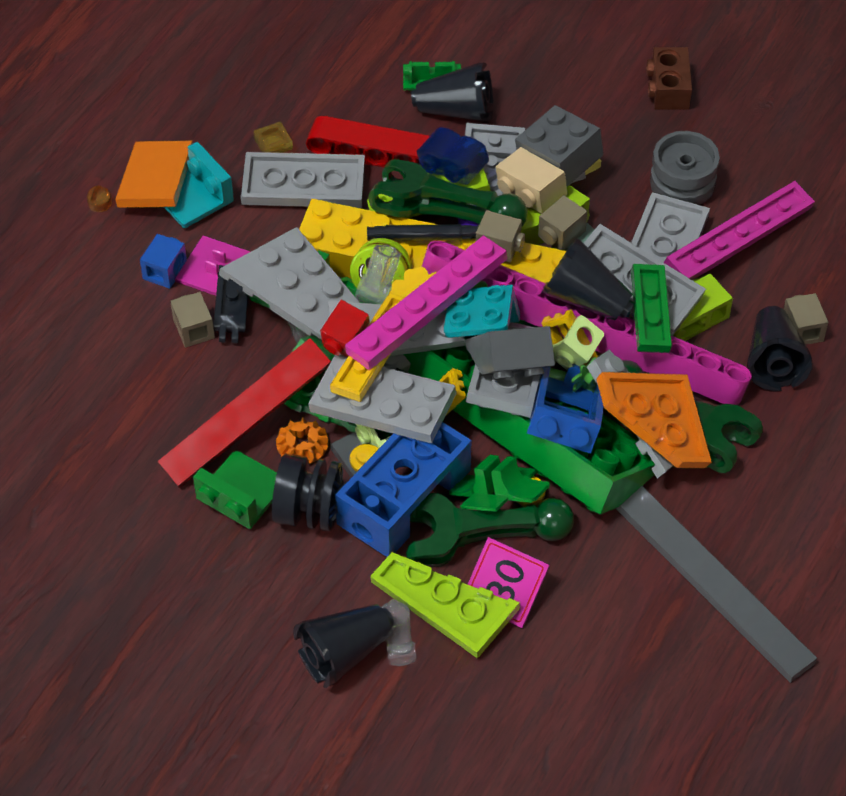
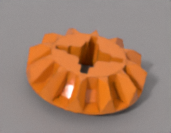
[276,417,328,464]

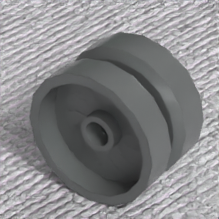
[650,131,720,205]

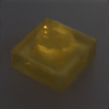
[254,121,293,153]

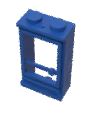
[527,364,603,454]

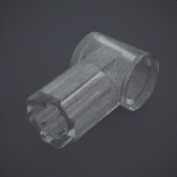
[355,244,401,305]

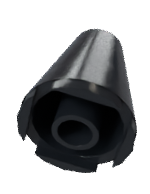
[411,63,493,121]
[542,238,634,321]
[747,306,812,391]
[293,604,394,688]

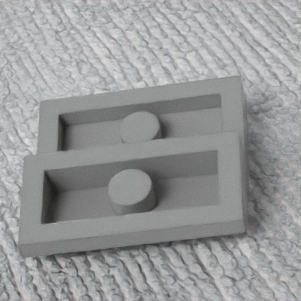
[462,123,525,174]

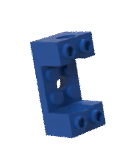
[335,422,472,557]

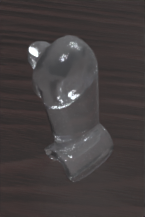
[381,599,416,666]

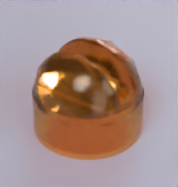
[87,185,112,212]

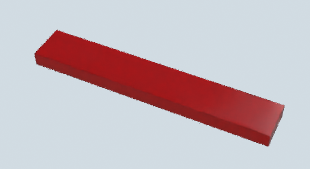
[158,338,331,488]

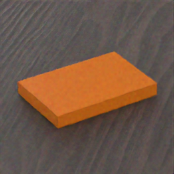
[115,141,193,208]

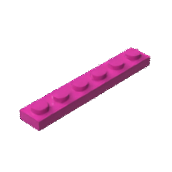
[664,181,815,280]
[345,235,507,370]

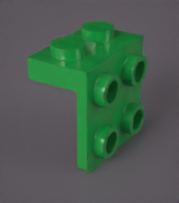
[193,451,277,529]

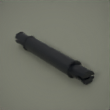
[367,224,479,241]

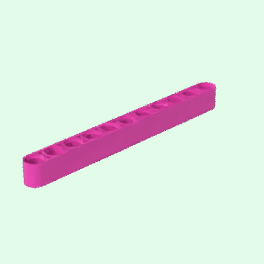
[421,241,752,405]

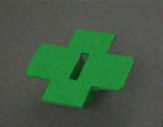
[449,455,550,512]

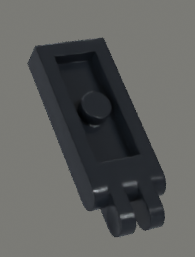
[213,265,248,343]

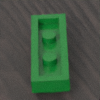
[631,264,672,353]

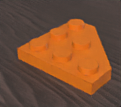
[596,372,711,468]

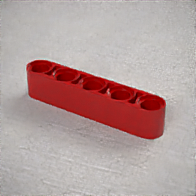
[306,116,453,173]

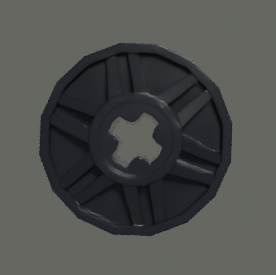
[272,453,344,532]

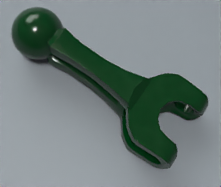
[368,159,528,228]
[622,360,763,473]
[406,493,574,567]

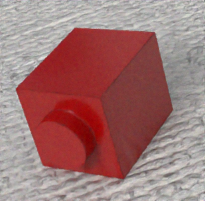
[320,299,370,357]

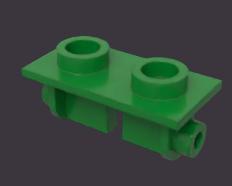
[403,61,461,90]

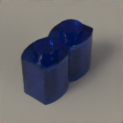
[416,127,489,185]

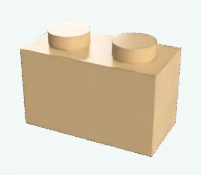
[495,147,567,214]

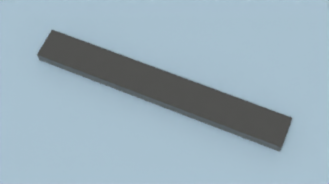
[615,486,817,683]

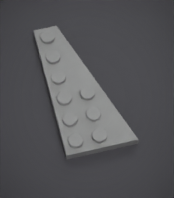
[219,227,411,372]

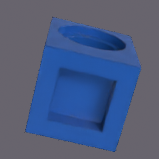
[140,234,187,289]

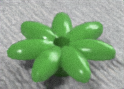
[571,357,596,392]

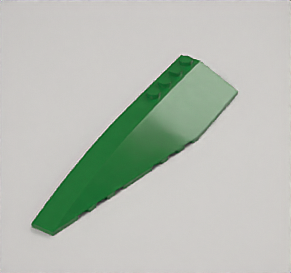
[340,277,655,515]

